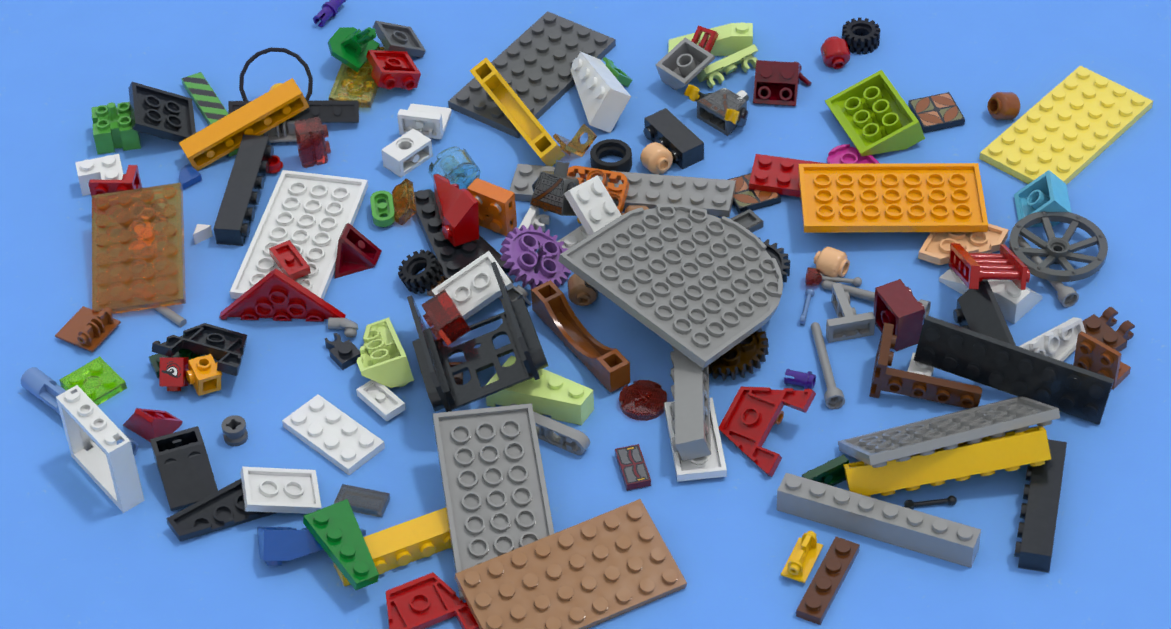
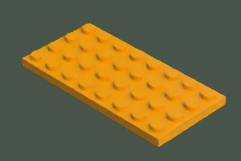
[798,163,988,233]

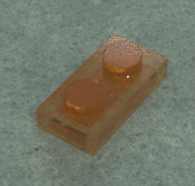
[392,179,417,225]

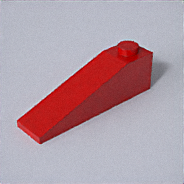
[433,174,479,246]

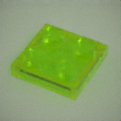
[59,357,127,406]

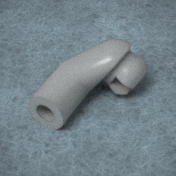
[328,318,358,338]

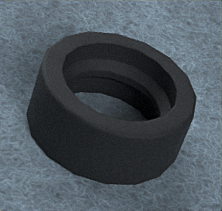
[590,139,632,172]

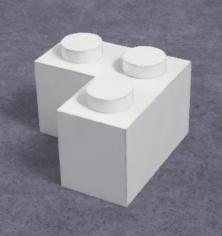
[75,154,123,196]

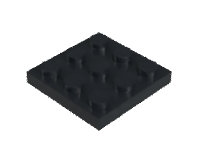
[129,82,196,143]

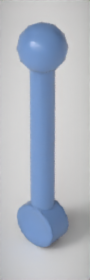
[800,288,815,325]

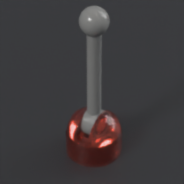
[805,267,862,286]

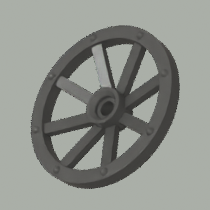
[1009,211,1108,282]

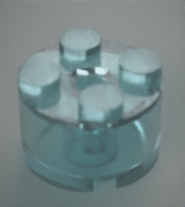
[429,147,480,189]

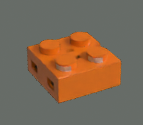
[467,178,517,236]

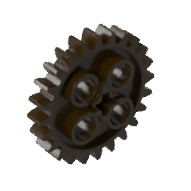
[709,327,769,381]

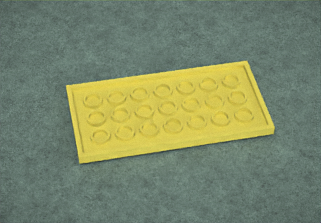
[979,66,1153,185]

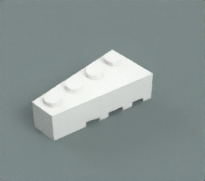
[570,51,631,133]

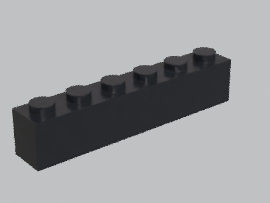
[213,135,274,246]
[1014,439,1067,573]

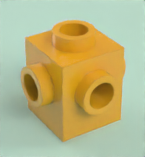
[185,354,222,396]

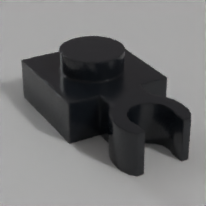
[325,333,361,370]

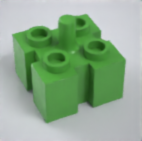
[91,102,141,154]

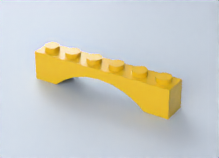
[470,57,566,166]

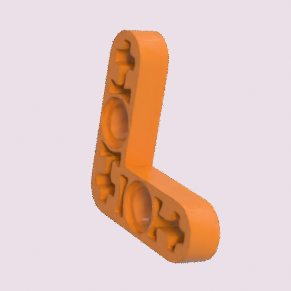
[567,166,629,213]

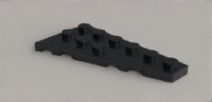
[409,189,510,281]

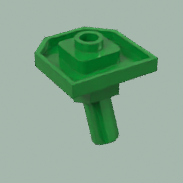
[328,27,380,72]

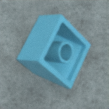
[1014,170,1072,227]

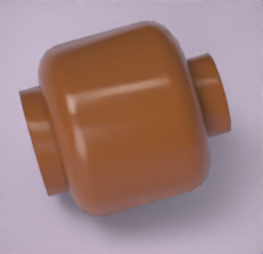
[987,92,1020,120]

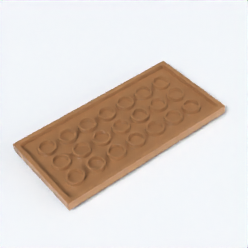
[455,499,687,629]

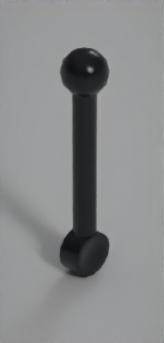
[904,495,957,509]

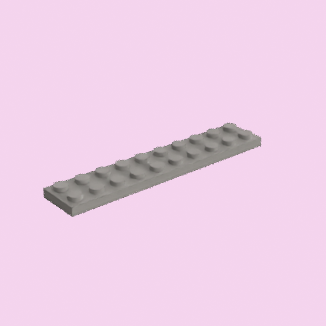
[509,164,736,217]

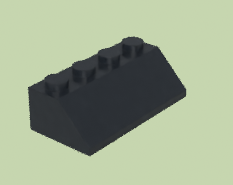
[953,279,1016,345]

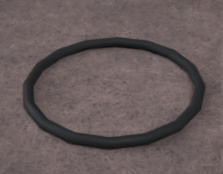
[239,47,313,101]

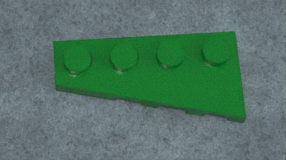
[303,499,379,590]

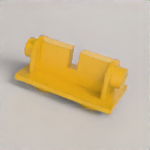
[781,531,823,583]

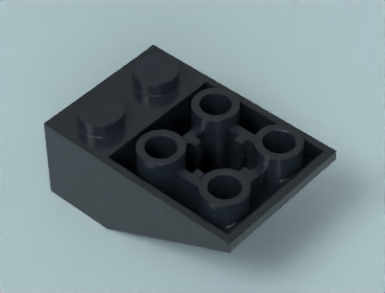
[150,426,218,511]

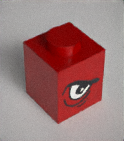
[159,357,189,391]

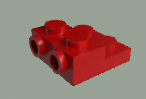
[366,50,421,90]

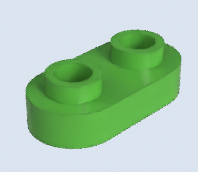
[370,190,395,227]

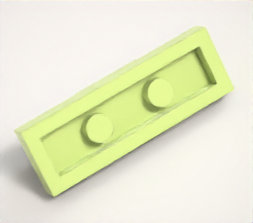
[696,44,758,88]

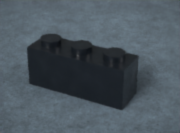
[643,108,704,170]

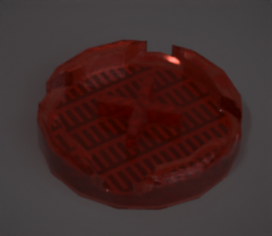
[619,380,667,421]

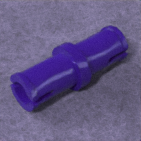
[313,0,346,27]

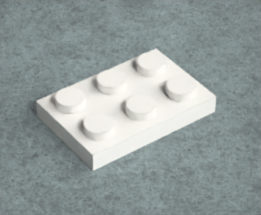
[564,175,621,236]
[432,251,514,326]
[240,467,322,514]

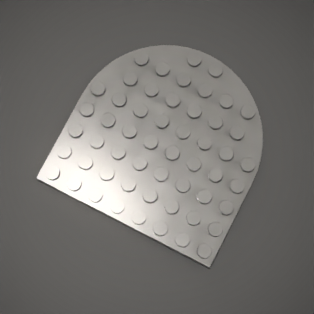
[558,204,783,369]

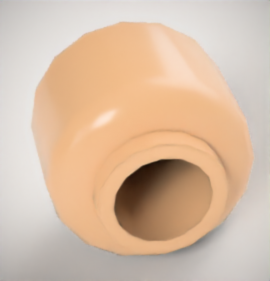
[640,142,673,174]
[814,246,850,278]

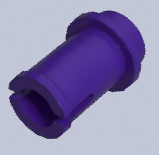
[784,369,816,389]

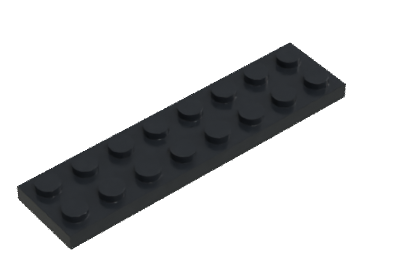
[914,315,1114,424]

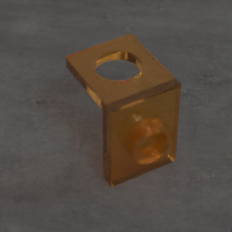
[553,124,597,157]

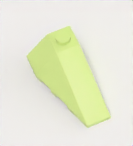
[668,22,753,56]
[356,318,414,388]

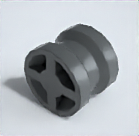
[221,415,248,446]

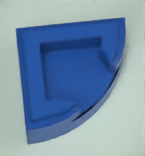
[179,164,202,190]

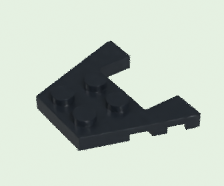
[152,323,247,376]

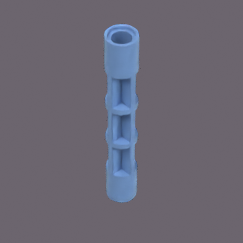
[21,367,138,456]

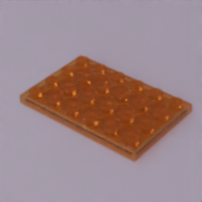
[92,183,186,314]

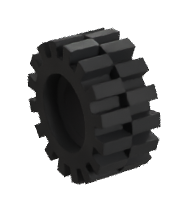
[842,18,880,54]
[398,250,443,294]

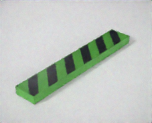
[181,72,239,157]

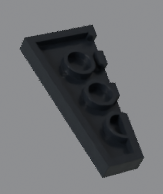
[166,479,276,542]

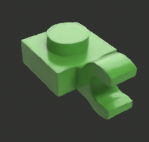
[602,57,632,87]

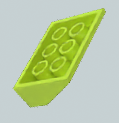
[825,70,925,156]

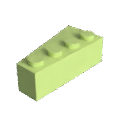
[486,355,594,425]

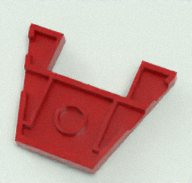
[719,387,816,477]
[386,572,480,629]

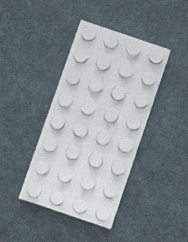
[230,170,368,300]

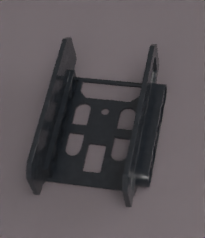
[407,262,549,412]

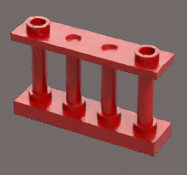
[949,243,1030,290]

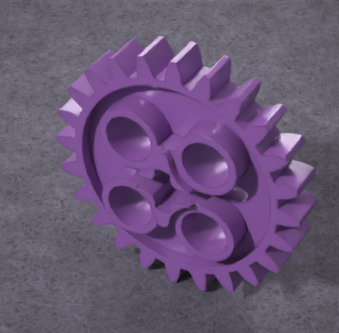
[500,225,571,289]

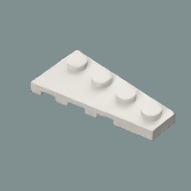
[1019,317,1086,361]

